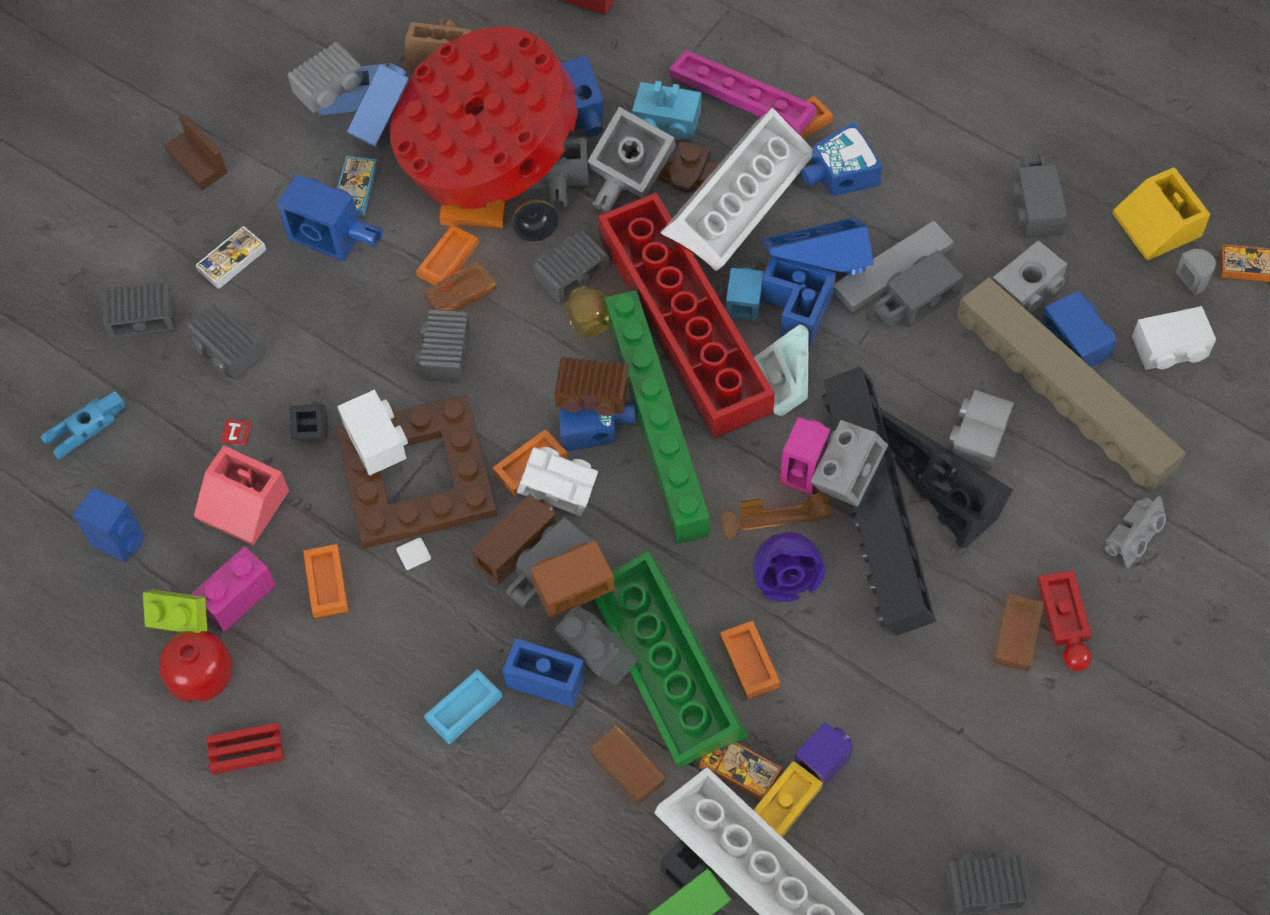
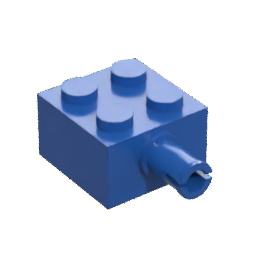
[277,174,383,262]

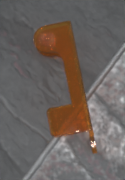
[721,493,832,540]

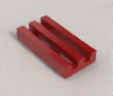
[206,723,284,775]

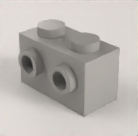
[810,420,888,507]

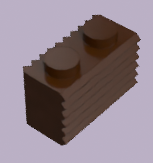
[554,356,629,416]

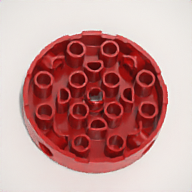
[390,27,578,209]

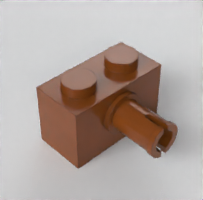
[530,541,615,618]

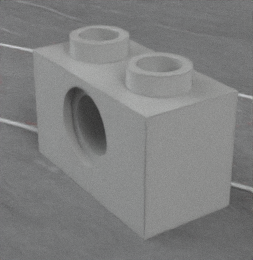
[992,240,1067,313]

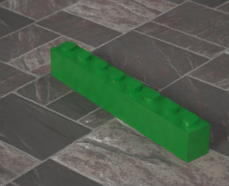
[605,290,710,544]

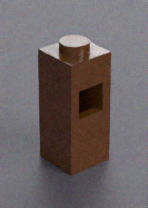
[471,493,556,585]

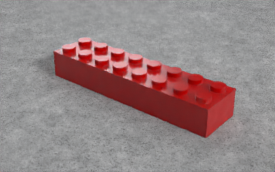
[598,192,775,439]

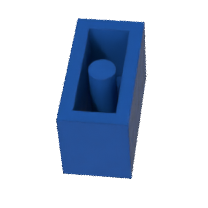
[1041,291,1116,367]
[73,487,145,563]
[503,638,586,708]

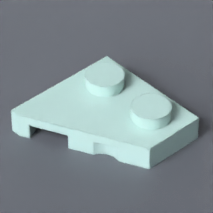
[754,324,809,416]

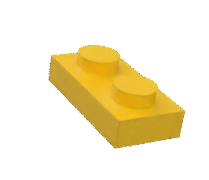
[753,761,823,837]

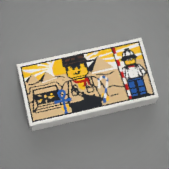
[195,226,266,289]

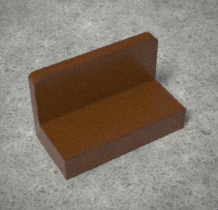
[164,114,227,190]

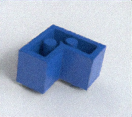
[761,256,836,346]

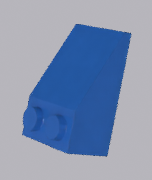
[761,217,874,275]

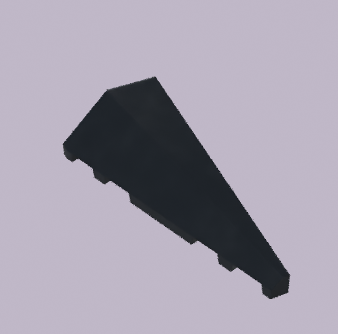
[880,408,1013,548]

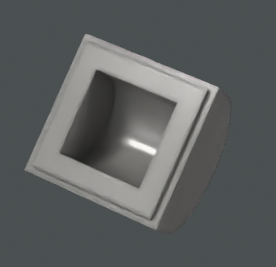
[1176,248,1216,295]

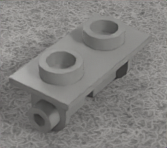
[1105,496,1166,568]

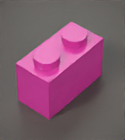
[780,417,831,495]
[192,546,276,632]

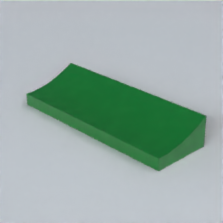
[595,551,750,768]

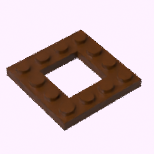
[336,395,497,549]

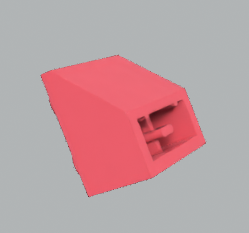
[194,445,289,546]

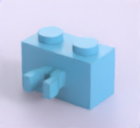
[632,81,701,141]

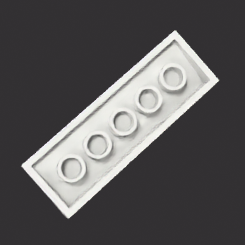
[660,108,813,271]
[654,767,864,915]

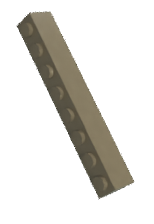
[957,277,1186,492]

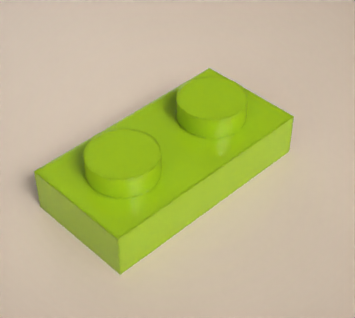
[143,589,207,633]

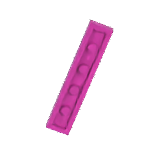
[669,50,816,134]

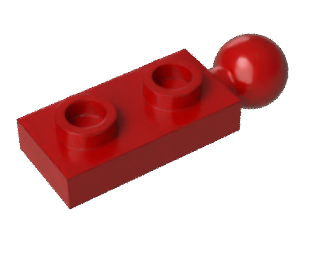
[1037,571,1092,672]

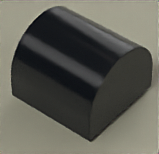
[289,404,328,440]

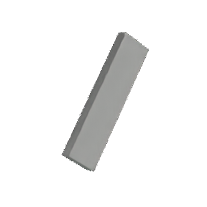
[834,220,954,313]

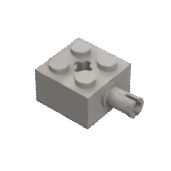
[587,107,676,213]

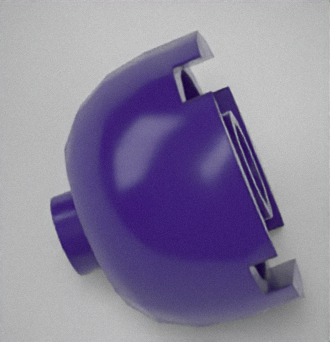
[753,532,826,602]

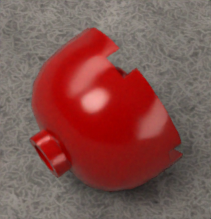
[159,631,233,702]

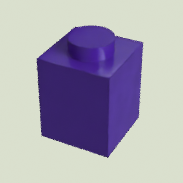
[795,722,853,789]

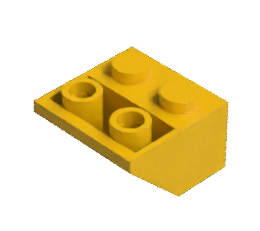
[1112,167,1211,261]

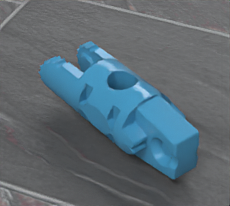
[40,391,125,460]

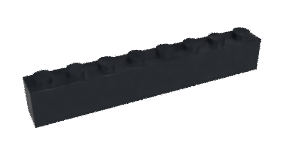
[822,366,936,636]

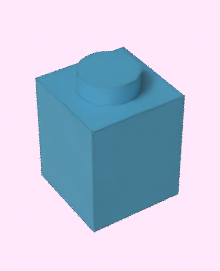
[726,268,764,322]

